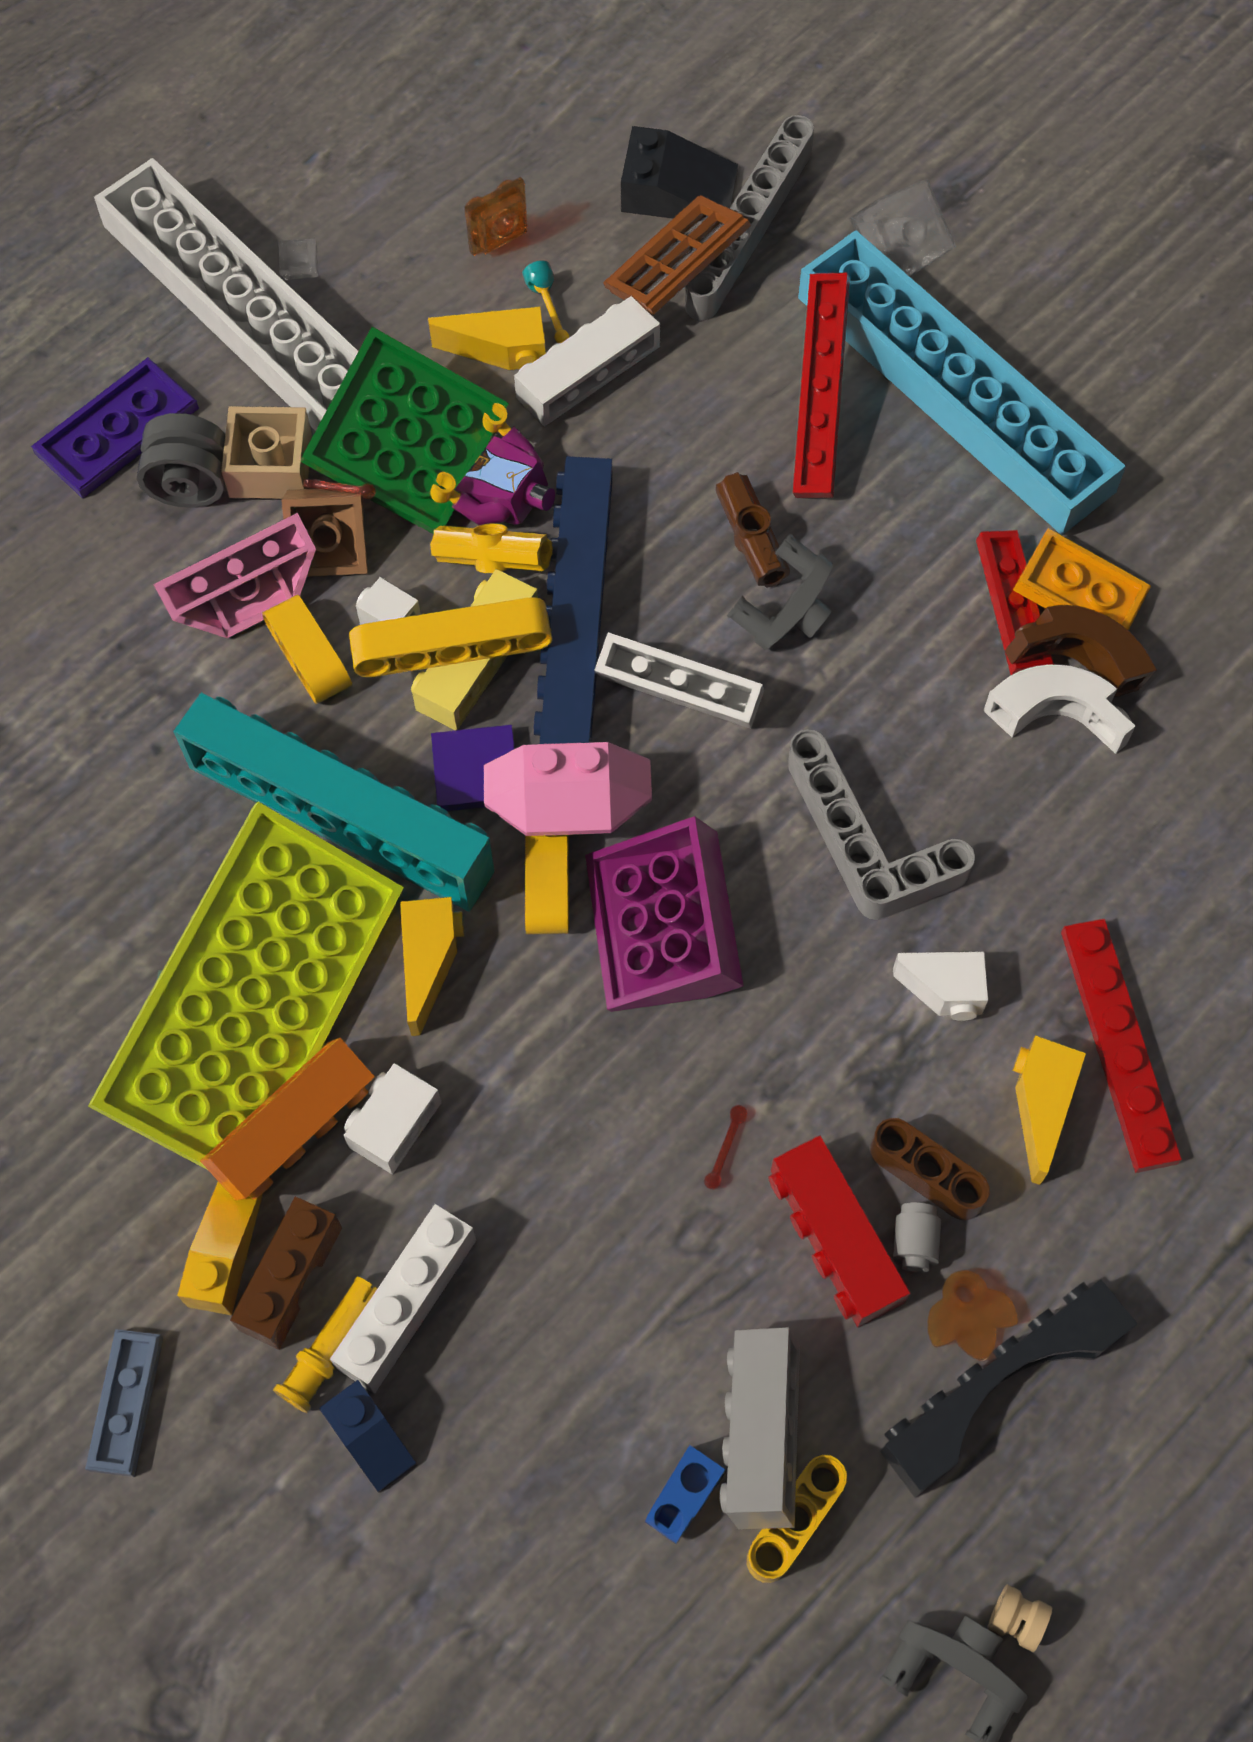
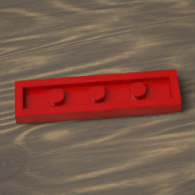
[976,530,1053,675]

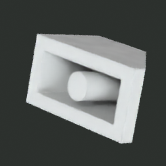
[893,952,988,1021]

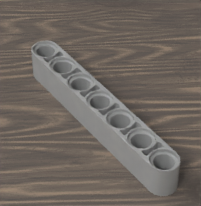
[685,115,814,321]

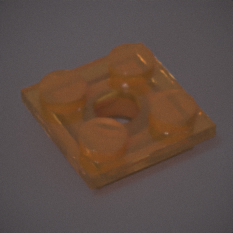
[465,177,528,256]

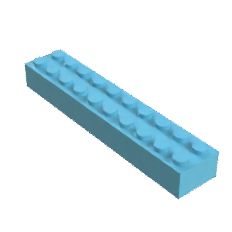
[798,230,1126,535]

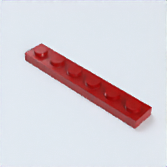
[793,273,850,498]
[1061,918,1182,1173]

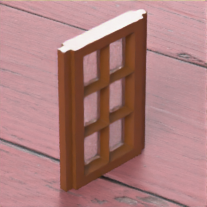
[603,195,751,315]

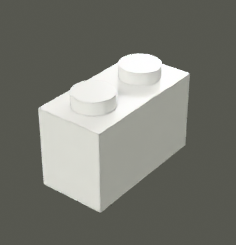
[344,1063,441,1175]

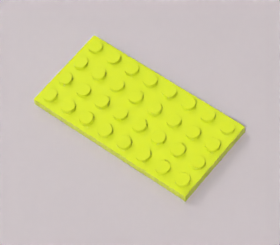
[88,802,404,1170]

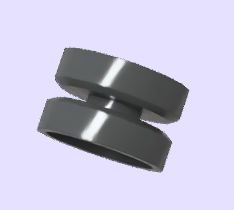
[136,413,225,508]

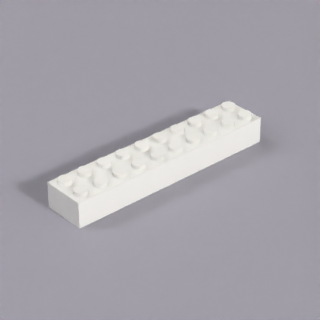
[94,158,358,431]

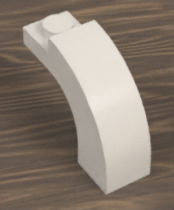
[984,665,1135,754]

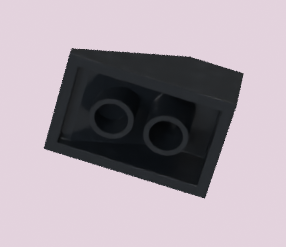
[621,126,738,225]

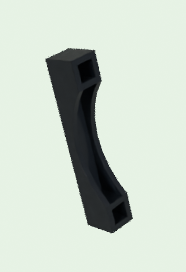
[880,1279,1137,1498]

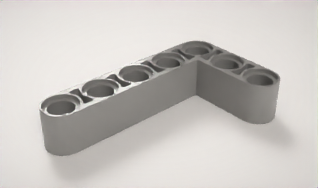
[788,729,975,920]

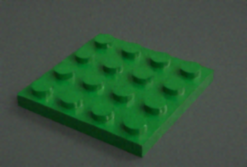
[300,327,509,534]

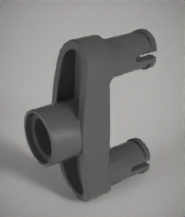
[727,533,833,650]
[880,1616,1028,1742]

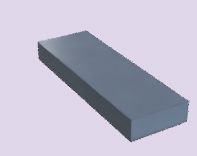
[85,1329,163,1477]

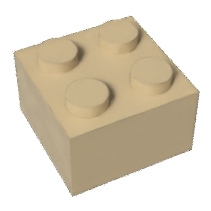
[221,406,312,499]

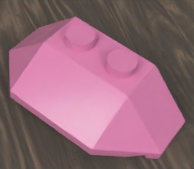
[153,513,316,638]
[484,742,652,836]

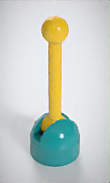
[522,261,569,343]

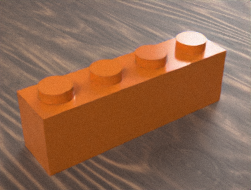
[200,1038,375,1201]

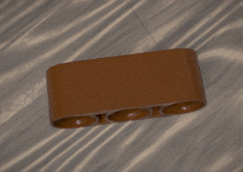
[870,1118,990,1220]

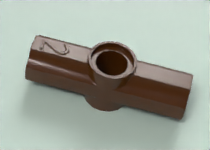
[715,472,790,588]

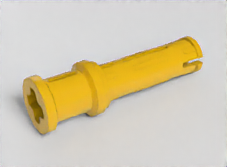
[273,1276,378,1413]

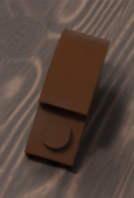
[1005,605,1157,698]

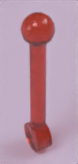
[303,479,376,499]
[704,1105,747,1190]

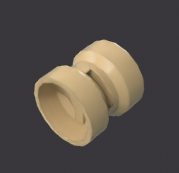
[988,1584,1053,1652]

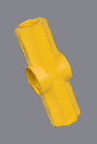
[430,523,553,573]

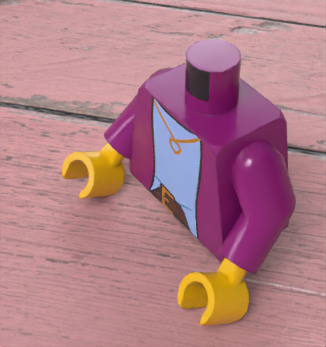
[430,403,555,525]

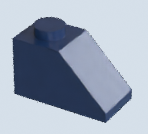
[319,1380,417,1493]

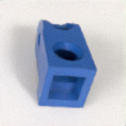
[645,1445,726,1544]

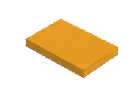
[1013,528,1151,630]

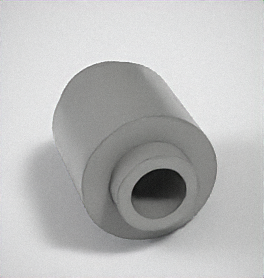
[893,1202,941,1273]

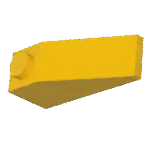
[428,307,546,370]
[400,897,464,1036]
[1012,1035,1086,1185]
[177,1182,263,1315]

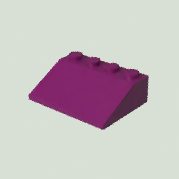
[585,816,744,1012]

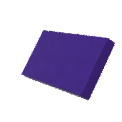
[31,357,199,499]

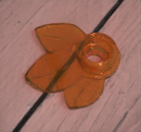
[927,1270,1018,1362]

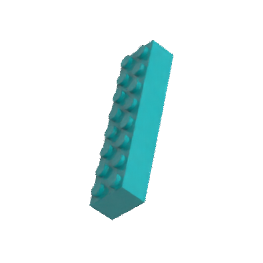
[173,692,495,912]

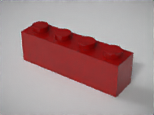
[768,1135,910,1328]

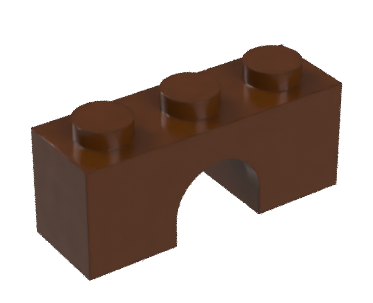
[230,1196,342,1350]

